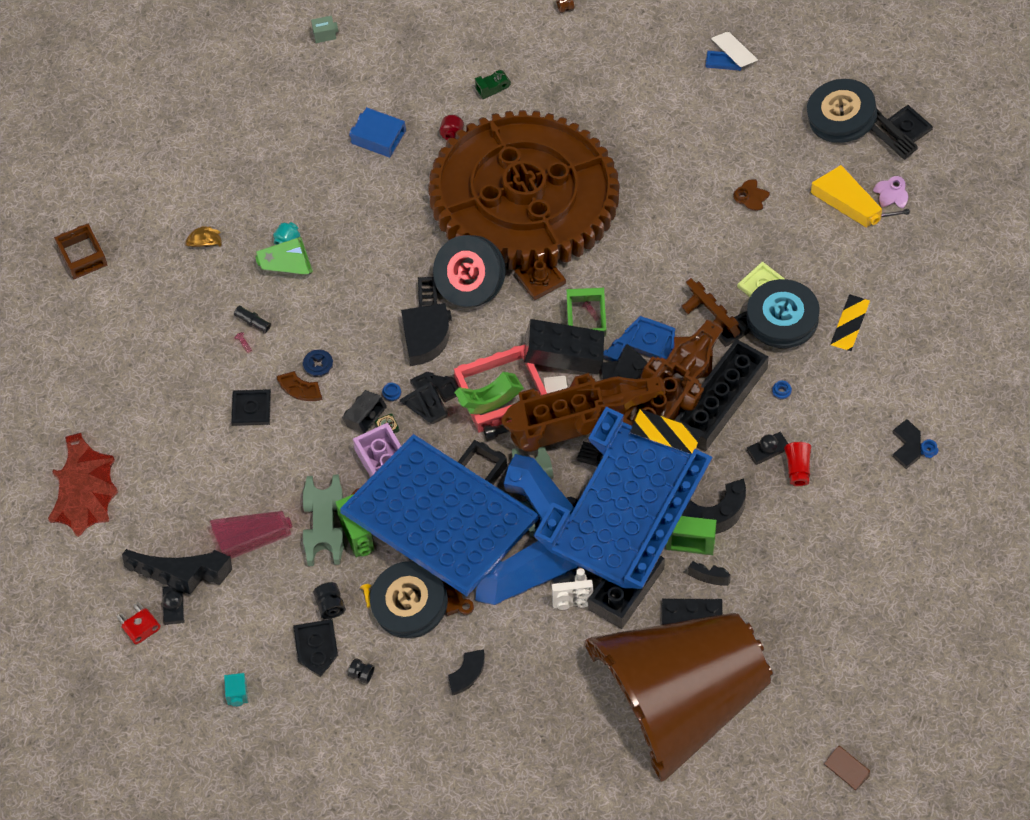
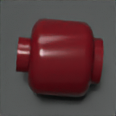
[439,115,464,140]

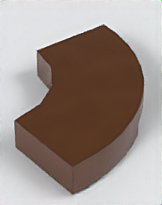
[276,371,323,401]

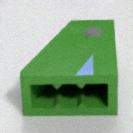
[255,237,313,274]

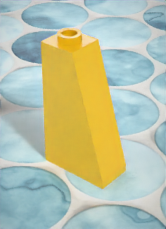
[811,165,882,227]

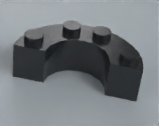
[682,478,746,534]

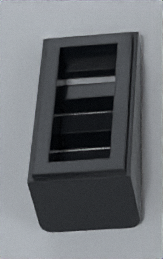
[418,277,437,307]

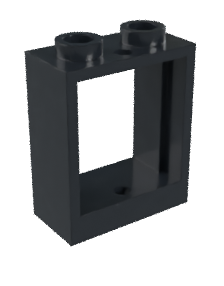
[458,440,507,485]

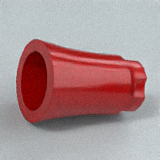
[784,442,812,486]

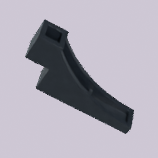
[122,549,232,594]

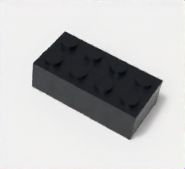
[524,319,605,375]
[588,556,665,629]

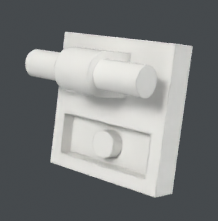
[552,568,593,610]

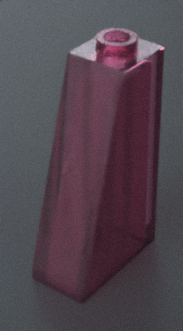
[210,511,293,559]

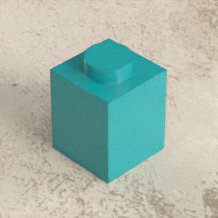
[224,673,248,707]

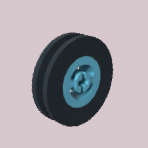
[747,279,820,348]

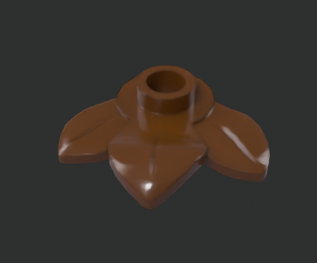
[733,179,770,211]

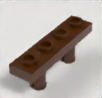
[681,278,740,337]

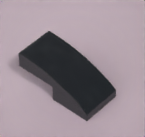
[718,311,751,347]

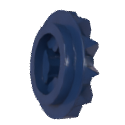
[303,349,333,377]

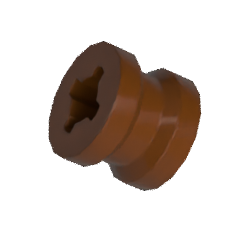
[556,0,575,13]

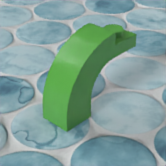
[455,372,524,414]

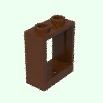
[54,223,108,280]

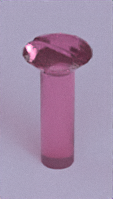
[582,301,600,321]
[235,332,252,353]

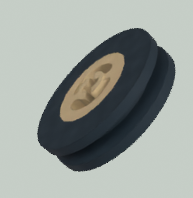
[807,79,877,143]
[370,561,448,638]

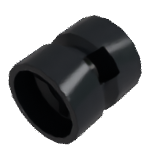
[313,582,346,620]

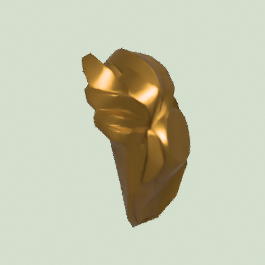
[185,226,222,247]

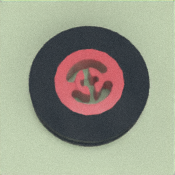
[433,235,505,307]

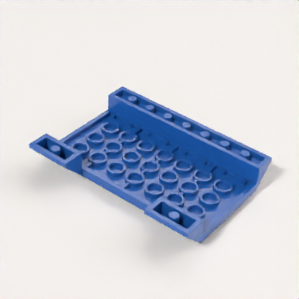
[534,407,712,589]

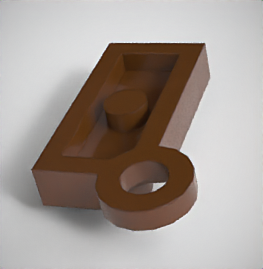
[442,580,474,616]

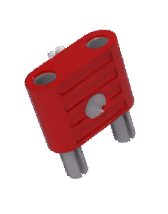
[117,602,161,644]

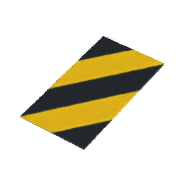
[830,294,870,351]
[630,409,702,454]

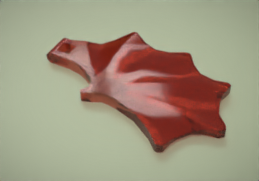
[48,433,118,537]

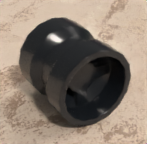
[348,658,375,684]

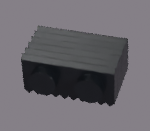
[342,390,387,434]

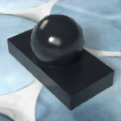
[747,431,789,465]
[162,586,185,625]

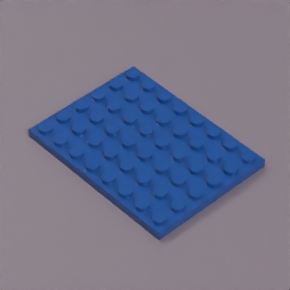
[340,434,539,596]

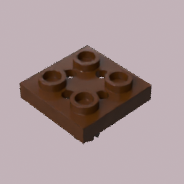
[515,260,566,301]

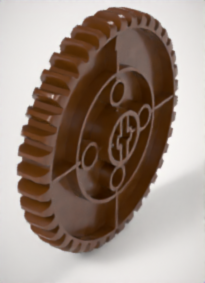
[429,110,620,271]

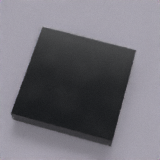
[881,105,933,142]
[231,389,271,426]

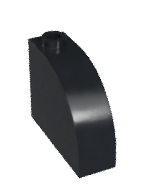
[401,303,452,366]

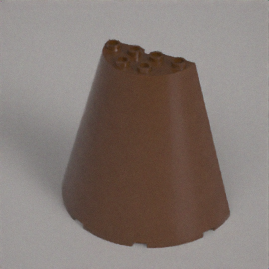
[584,613,773,782]

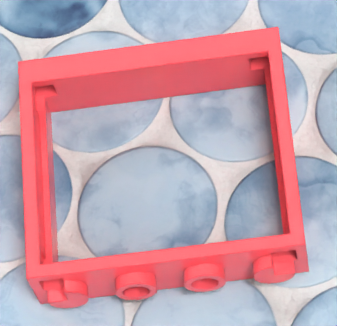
[454,344,547,433]

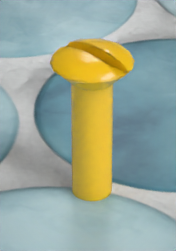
[360,584,371,608]

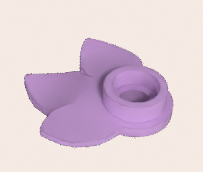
[873,176,908,209]

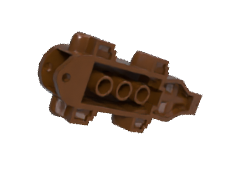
[623,320,723,426]
[501,373,666,452]

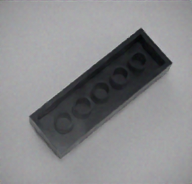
[674,339,769,451]

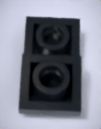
[688,561,731,586]

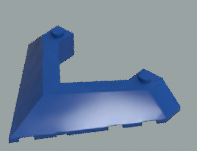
[475,454,579,605]

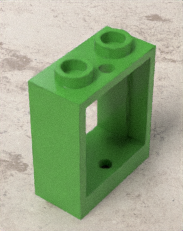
[566,288,606,336]
[335,494,374,557]
[666,516,716,555]

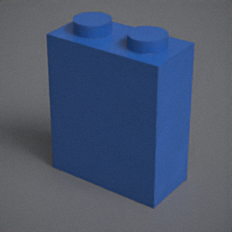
[349,107,406,158]

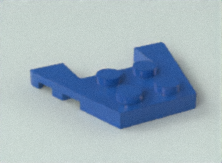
[603,316,675,362]

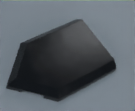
[293,619,338,677]

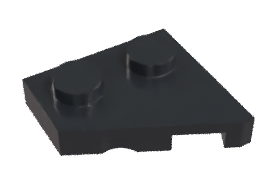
[400,382,449,424]

